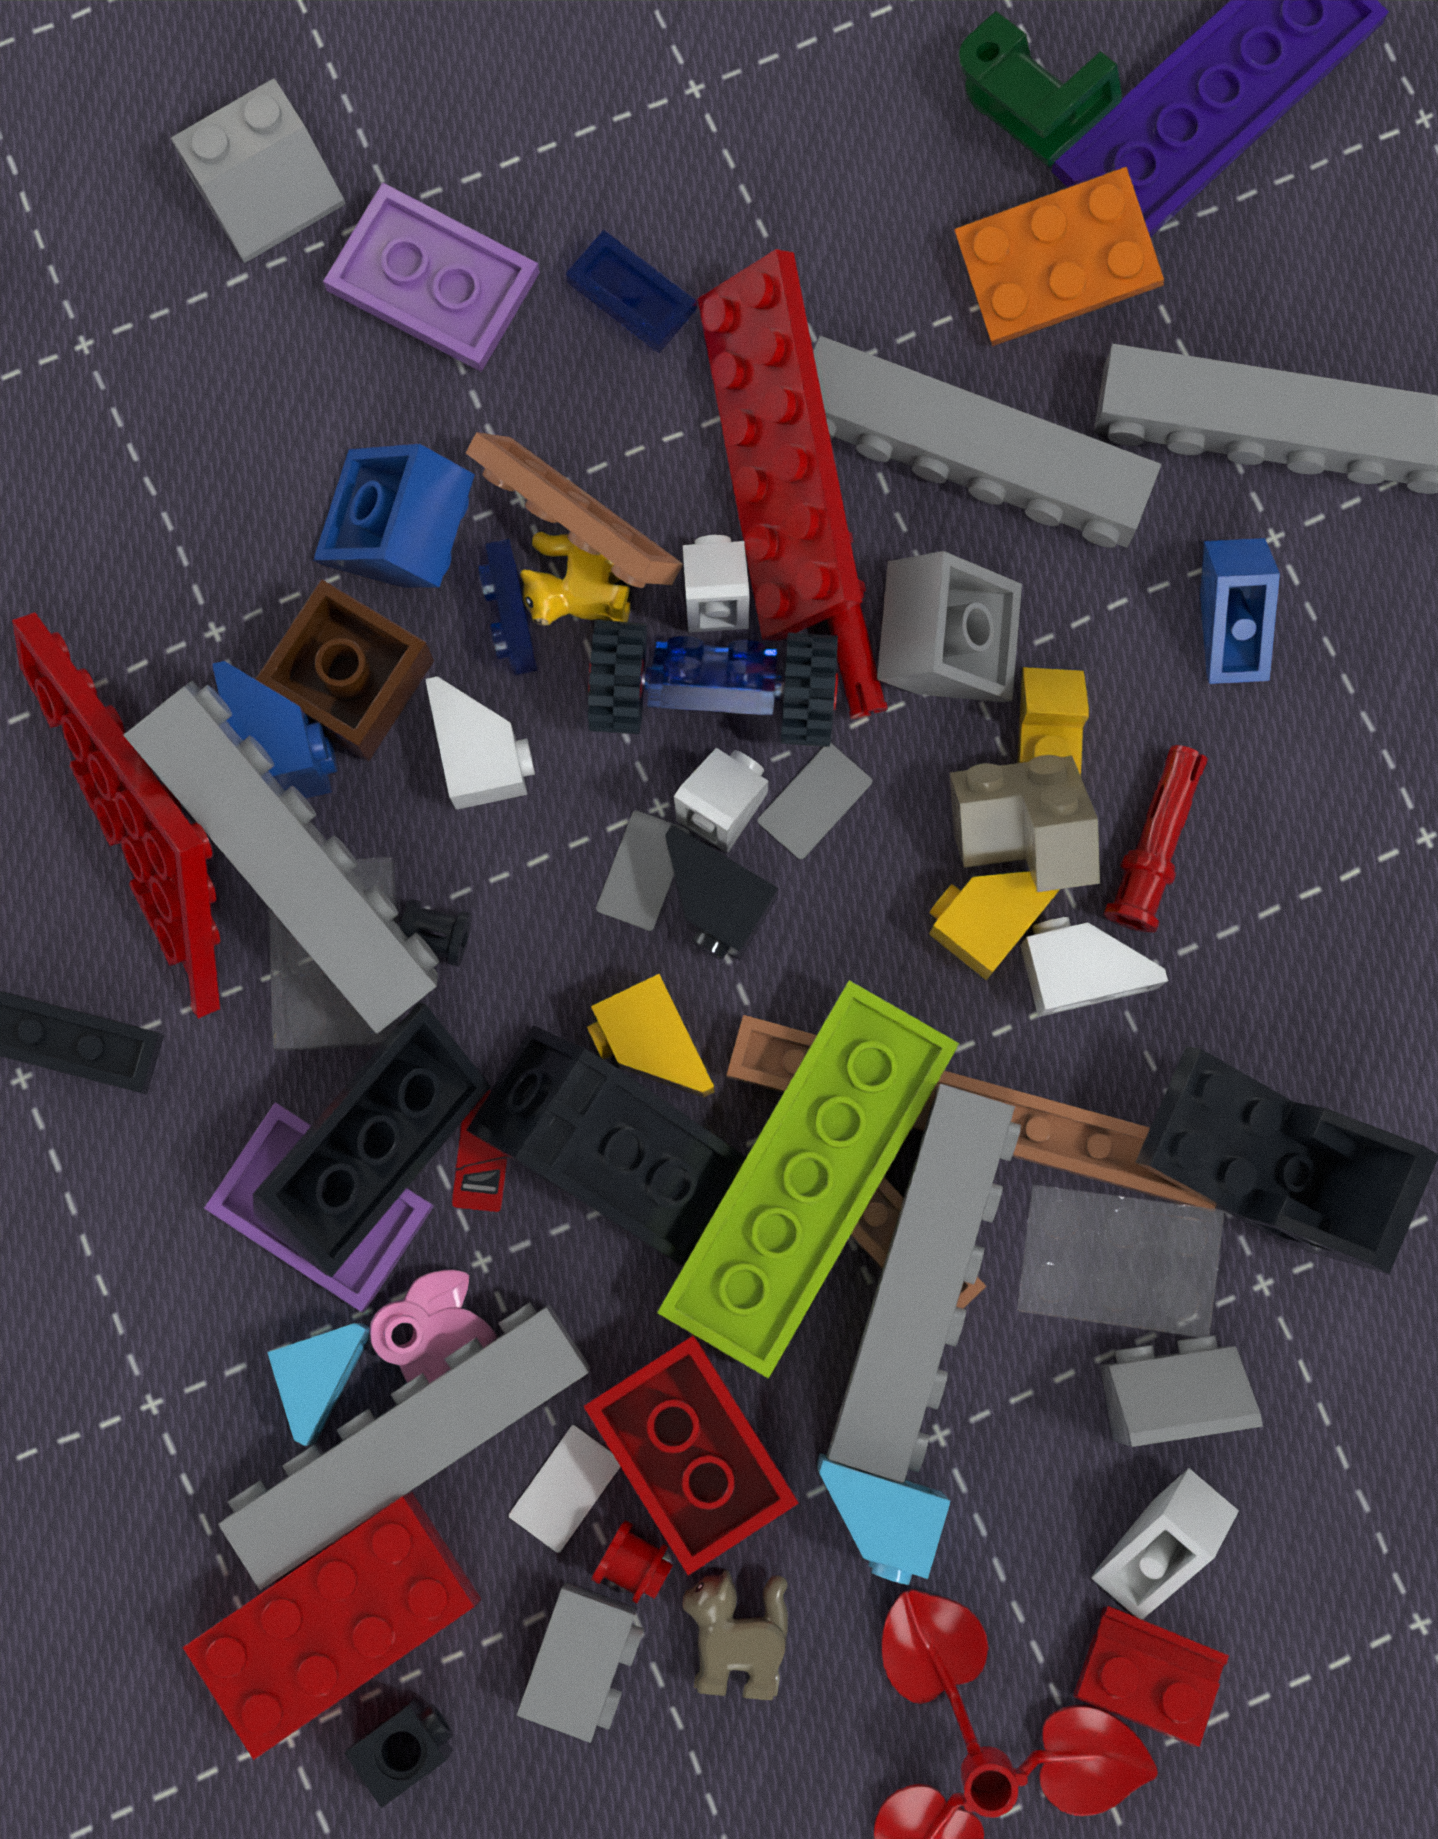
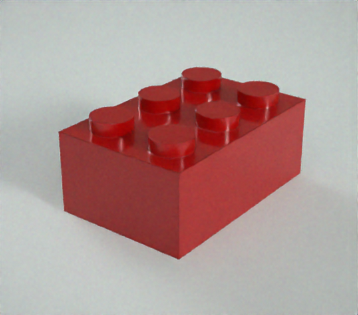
[583,1335,799,1575]

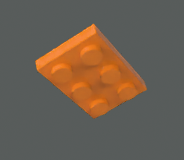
[954,166,1164,346]

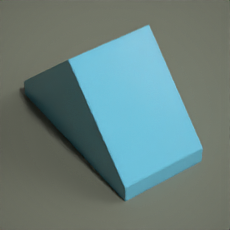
[267,1323,370,1446]

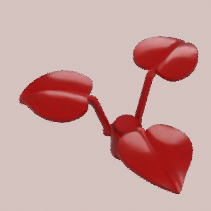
[874,1589,1158,1839]

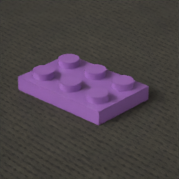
[323,182,540,372]
[204,1102,434,1312]

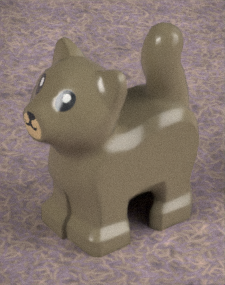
[682,1570,788,1700]

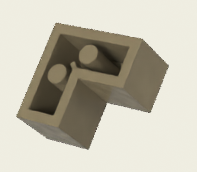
[950,755,1100,892]

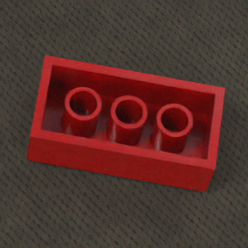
[182,1492,481,1760]

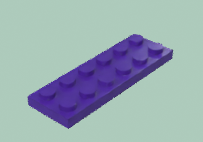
[1051,0,1389,238]

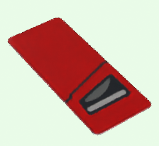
[452,1090,507,1212]

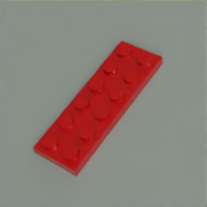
[697,249,862,641]

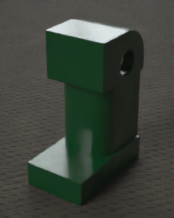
[958,11,1122,167]

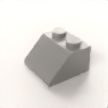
[171,78,346,263]
[877,551,1022,702]
[1100,1335,1263,1447]

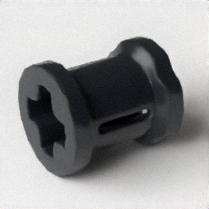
[400,899,472,967]

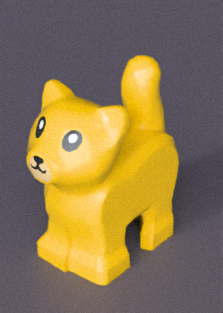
[520,532,635,626]

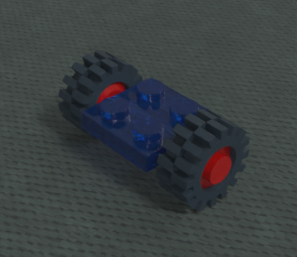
[588,620,838,747]

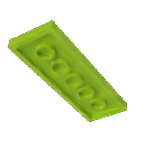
[657,980,960,1379]

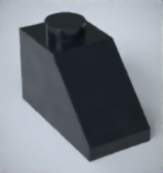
[665,824,779,961]

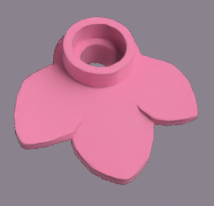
[369,1269,497,1383]

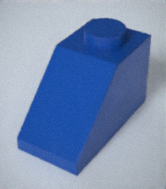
[1200,538,1280,684]

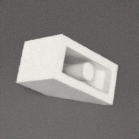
[683,535,749,633]
[425,676,535,810]
[674,748,768,854]
[1020,917,1168,1017]
[1091,1468,1239,1619]

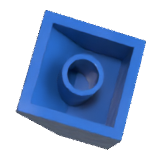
[313,444,475,588]
[212,661,338,799]

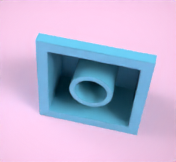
[816,1453,951,1585]

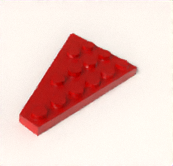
[12,612,220,1019]

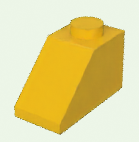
[929,871,1060,981]
[587,974,715,1098]

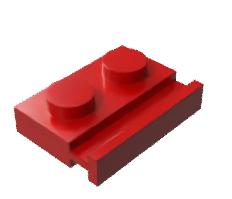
[1073,1606,1229,1747]

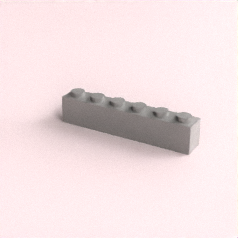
[813,336,1162,548]
[1094,344,1438,494]
[124,680,439,1034]
[826,1084,1021,1484]
[218,1302,590,1590]

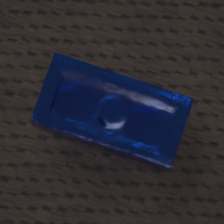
[566,229,697,354]
[478,539,538,676]

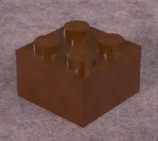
[255,579,434,762]

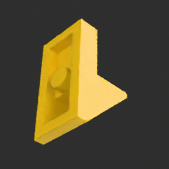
[1018,667,1089,776]

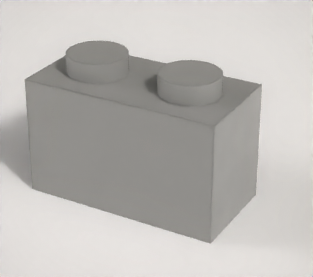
[517,1582,644,1743]

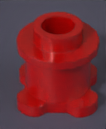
[591,1520,673,1604]

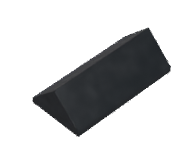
[252,1002,491,1277]

